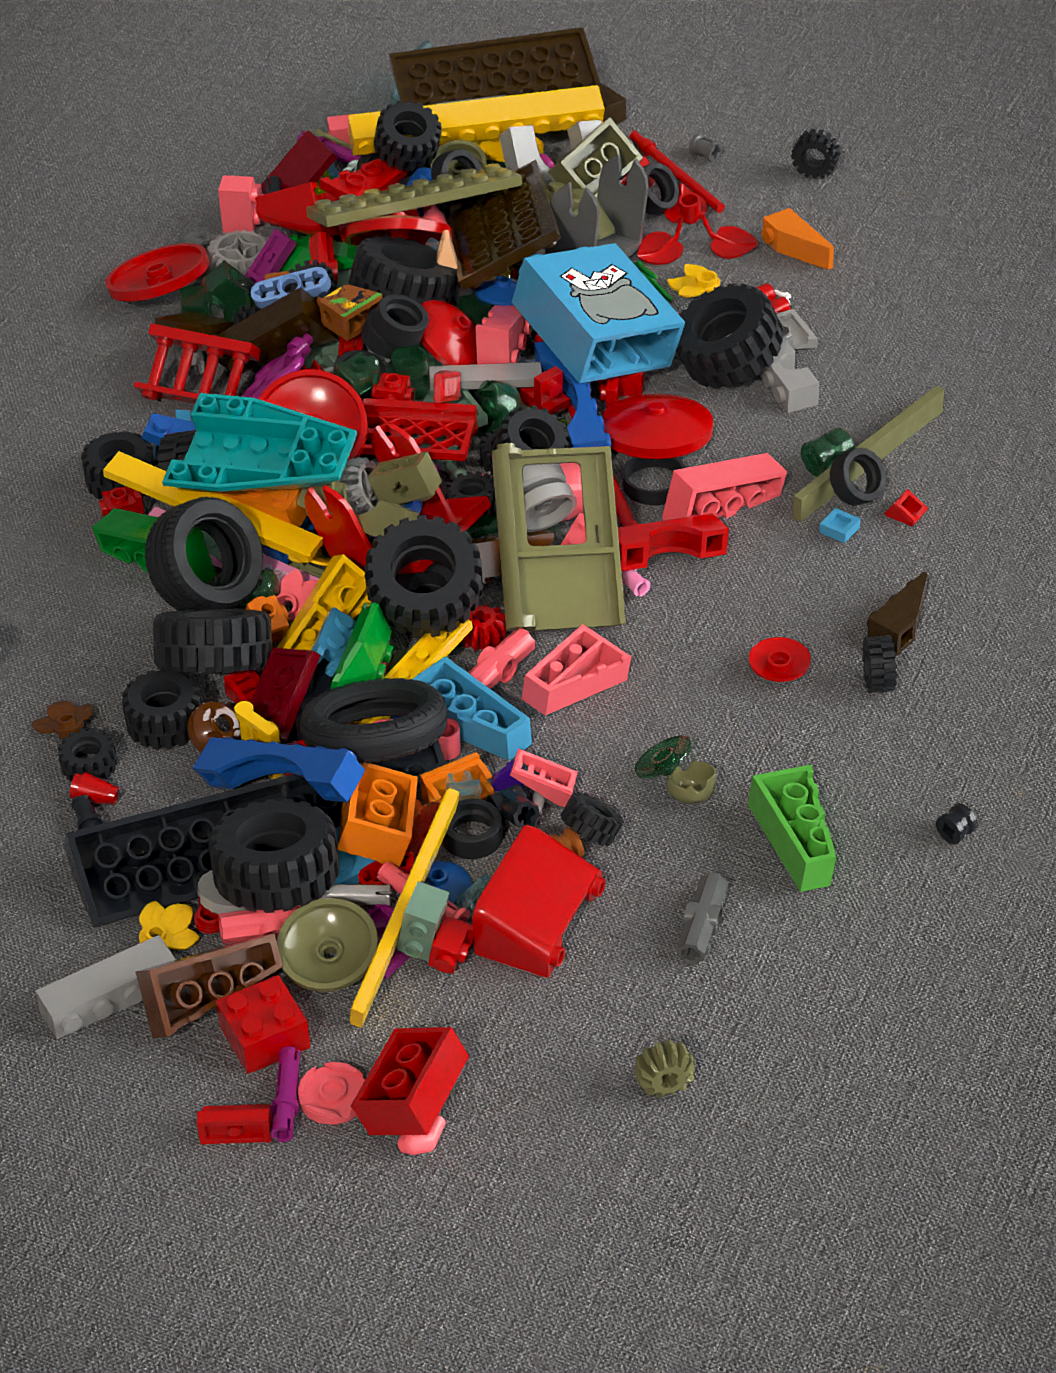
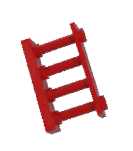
[133,323,261,404]

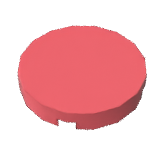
[297,1062,365,1125]

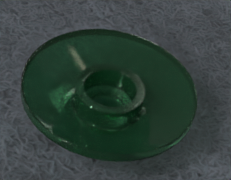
[634,735,692,778]

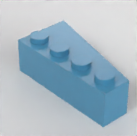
[413,656,532,761]

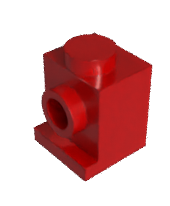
[98,486,144,517]
[428,916,474,974]

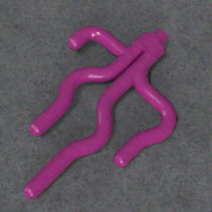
[242,334,314,399]

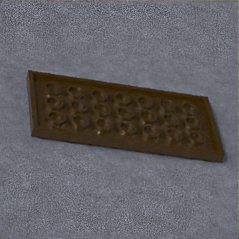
[389,27,607,110]
[444,160,561,290]

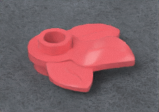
[276,569,318,622]

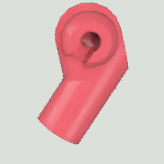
[397,1115,446,1155]

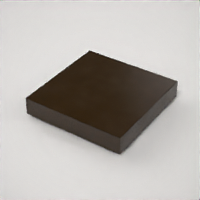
[155,311,233,335]

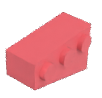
[476,305,532,364]

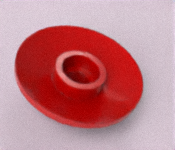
[749,637,811,682]

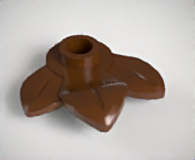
[32,701,94,740]

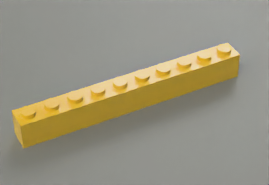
[348,85,604,155]

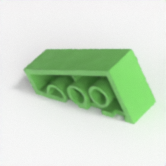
[747,764,836,892]

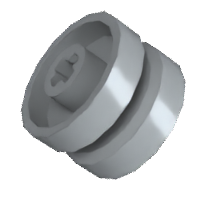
[522,464,577,532]

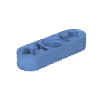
[251,267,331,309]

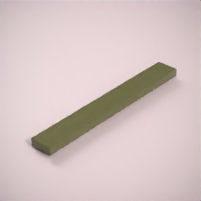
[793,386,945,522]

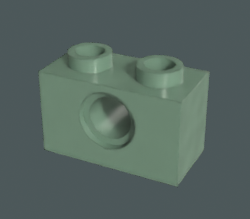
[397,881,450,961]

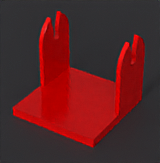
[305,424,492,574]

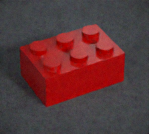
[351,1027,469,1135]

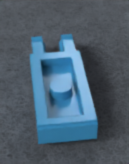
[311,607,356,677]

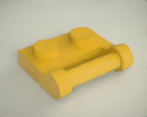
[234,701,283,779]

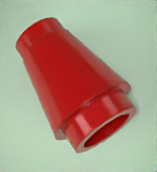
[69,772,119,805]

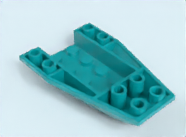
[162,393,357,491]

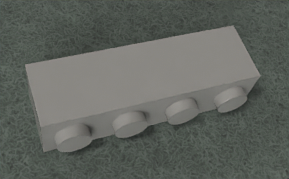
[35,935,176,1039]

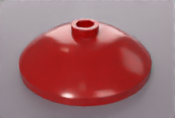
[421,300,477,366]

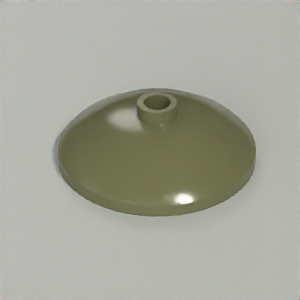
[277,898,379,992]

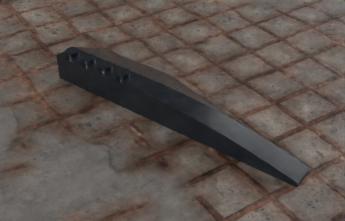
[63,740,446,927]

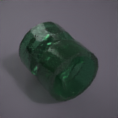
[391,346,430,399]
[801,427,855,477]

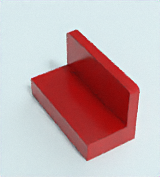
[197,1104,273,1145]

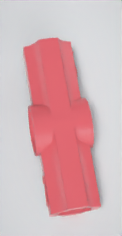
[468,628,535,689]
[218,901,312,944]

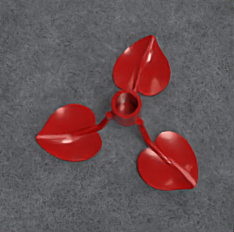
[637,183,757,265]

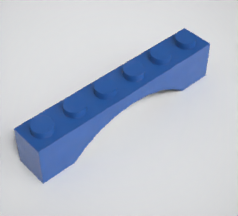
[534,341,611,448]
[193,737,366,802]

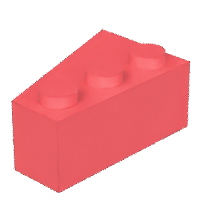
[521,624,631,716]

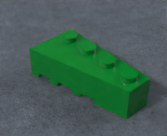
[92,508,216,584]

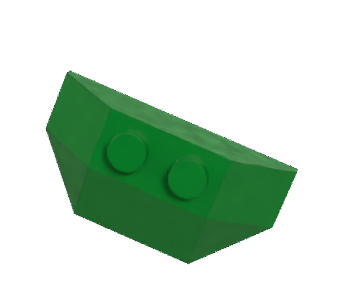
[330,602,394,689]

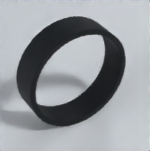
[623,457,685,506]

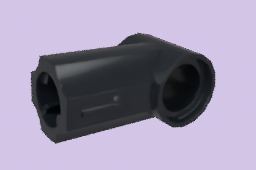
[487,784,540,828]

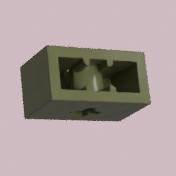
[367,451,442,506]

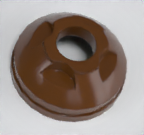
[187,701,241,753]

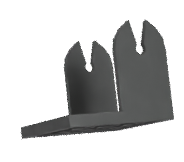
[533,154,648,257]

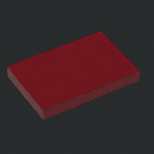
[261,130,338,194]
[251,647,321,741]

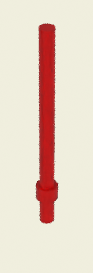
[629,131,725,213]

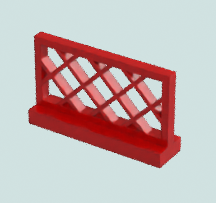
[361,398,478,461]

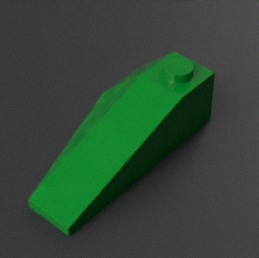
[279,233,358,272]

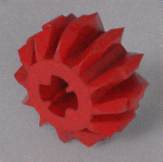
[461,603,507,652]

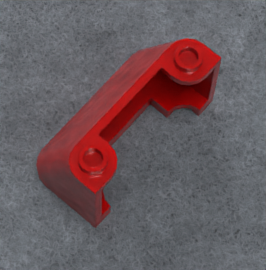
[255,182,342,238]
[473,825,606,978]

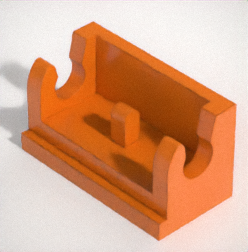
[420,752,494,815]

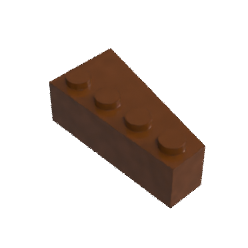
[136,934,283,1038]

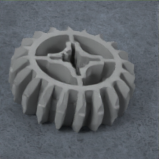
[207,229,269,286]
[338,457,379,514]

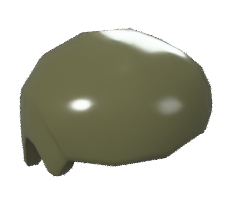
[666,761,717,805]

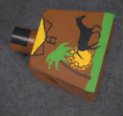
[317,284,383,341]

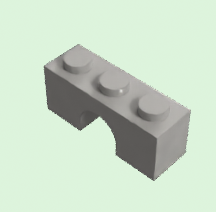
[760,336,820,413]

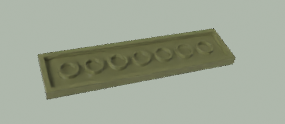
[306,164,522,227]

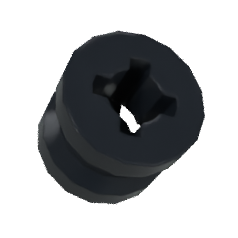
[936,803,978,845]

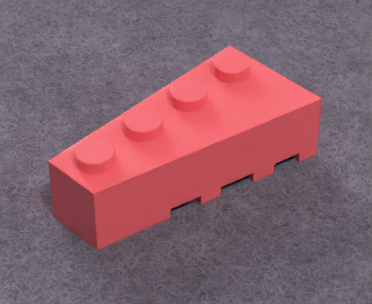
[662,453,787,521]

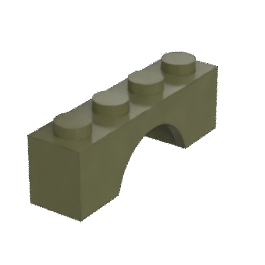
[296,481,419,539]

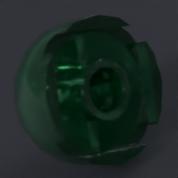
[477,379,525,436]

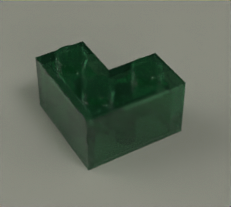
[202,260,256,326]

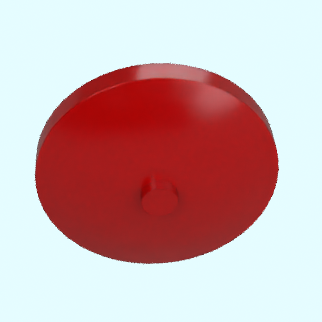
[345,212,452,249]
[105,243,210,302]
[259,369,368,461]
[601,394,713,459]

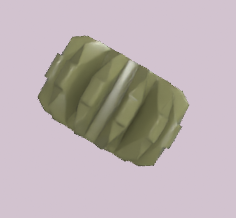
[635,1038,695,1099]

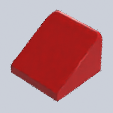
[884,488,928,526]

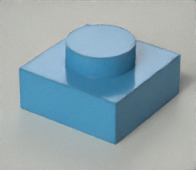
[819,508,860,543]

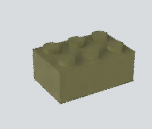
[548,118,643,197]

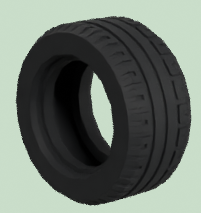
[145,497,263,611]

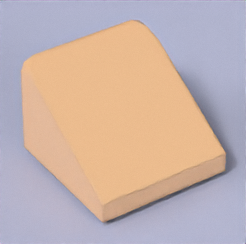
[437,230,458,269]

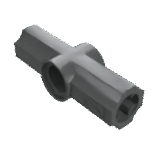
[677,872,729,965]

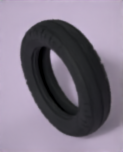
[300,678,448,764]

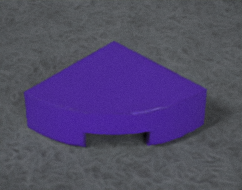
[491,760,523,791]

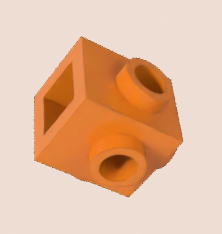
[246,595,289,644]

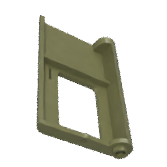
[492,443,626,632]

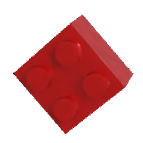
[215,975,311,1074]

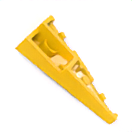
[261,554,371,675]

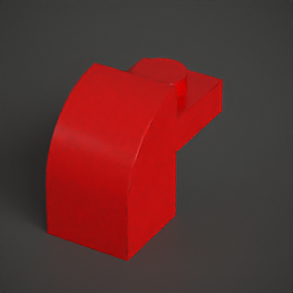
[520,366,570,415]
[598,371,645,409]

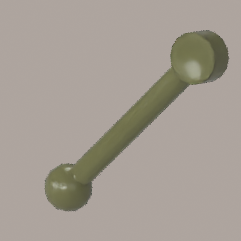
[314,128,352,149]

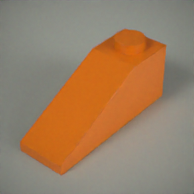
[761,208,834,270]

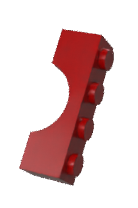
[618,513,729,572]

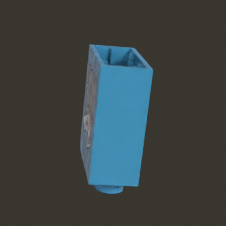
[512,243,685,384]

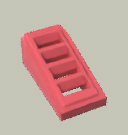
[510,748,578,808]

